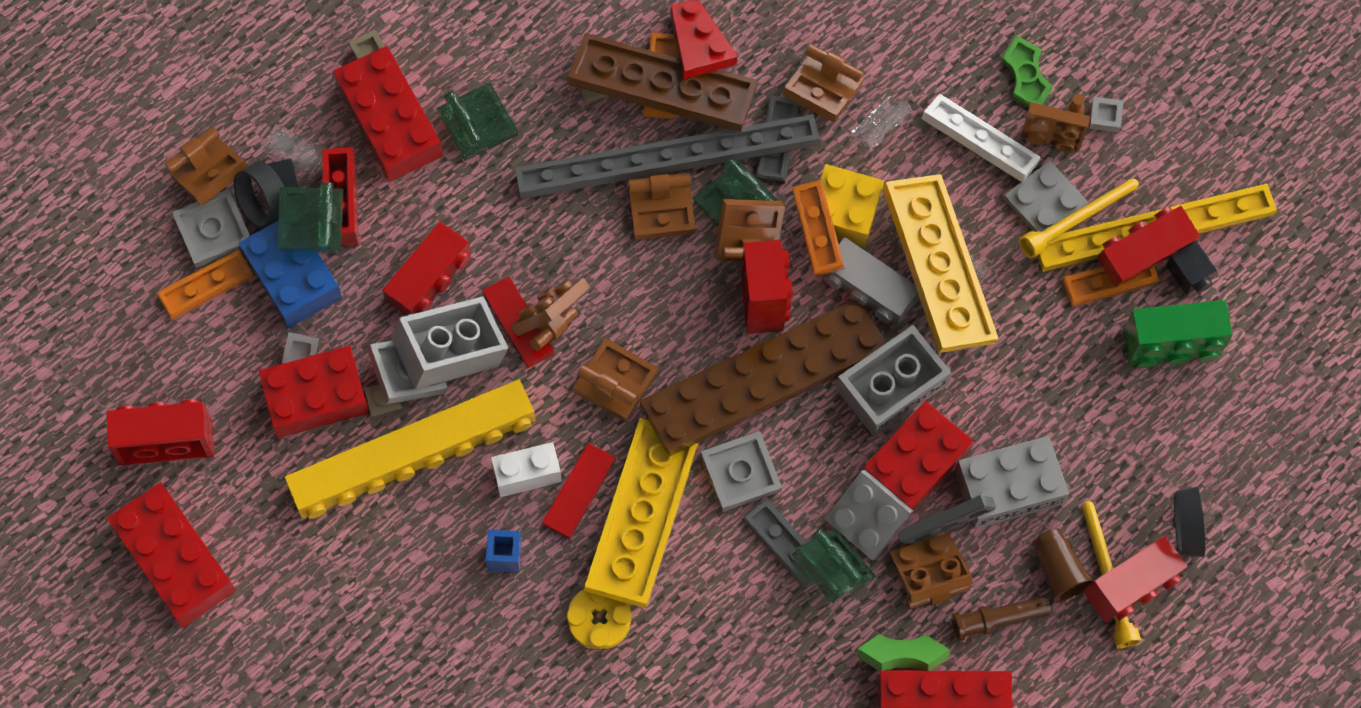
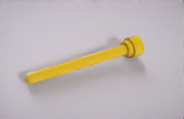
[1019,179,1139,259]
[1082,501,1141,649]

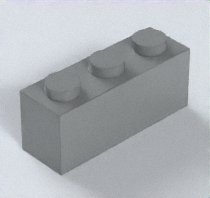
[822,237,919,326]

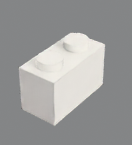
[491,442,562,497]

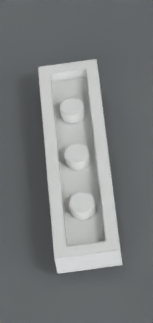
[922,94,1040,183]

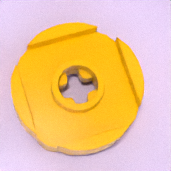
[567,589,632,649]

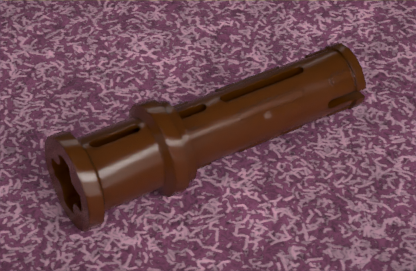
[951,595,1051,641]

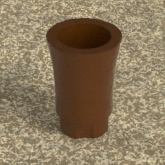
[1032,528,1094,603]

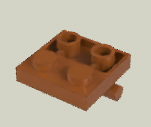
[782,44,865,123]
[1021,94,1090,153]
[164,126,248,206]
[628,173,696,240]
[714,199,785,261]
[511,277,590,350]
[573,338,659,423]
[889,533,973,609]

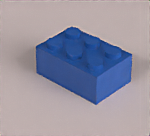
[239,213,342,329]

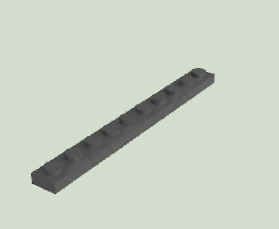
[515,114,820,199]

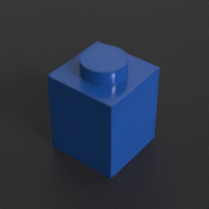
[486,530,522,573]

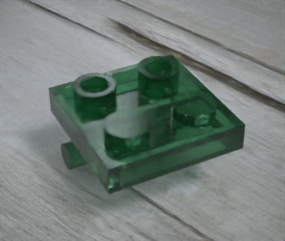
[436,82,518,161]
[694,159,779,227]
[278,182,343,252]
[792,528,876,603]

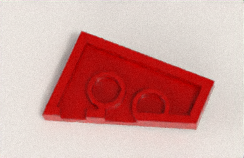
[670,0,738,80]

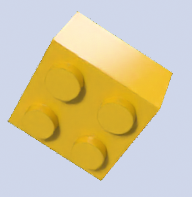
[821,164,884,248]

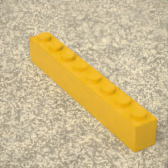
[285,379,536,519]

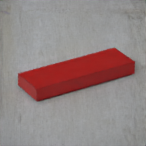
[482,276,555,369]
[542,443,616,540]

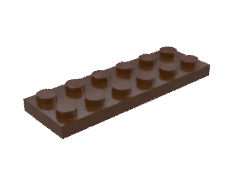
[567,33,758,132]

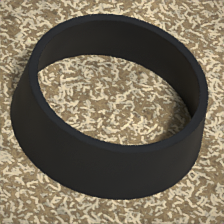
[234,161,289,229]
[1174,487,1205,557]

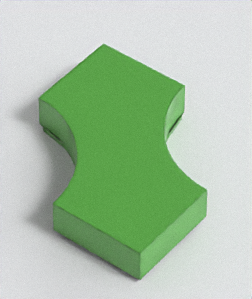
[1001,35,1053,108]
[857,634,950,671]

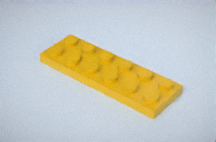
[882,174,999,353]
[585,418,699,609]

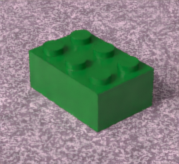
[1123,300,1233,368]

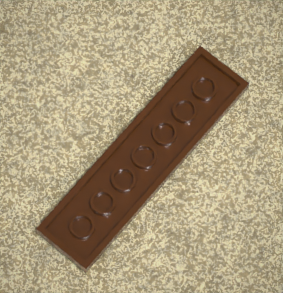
[640,300,887,456]

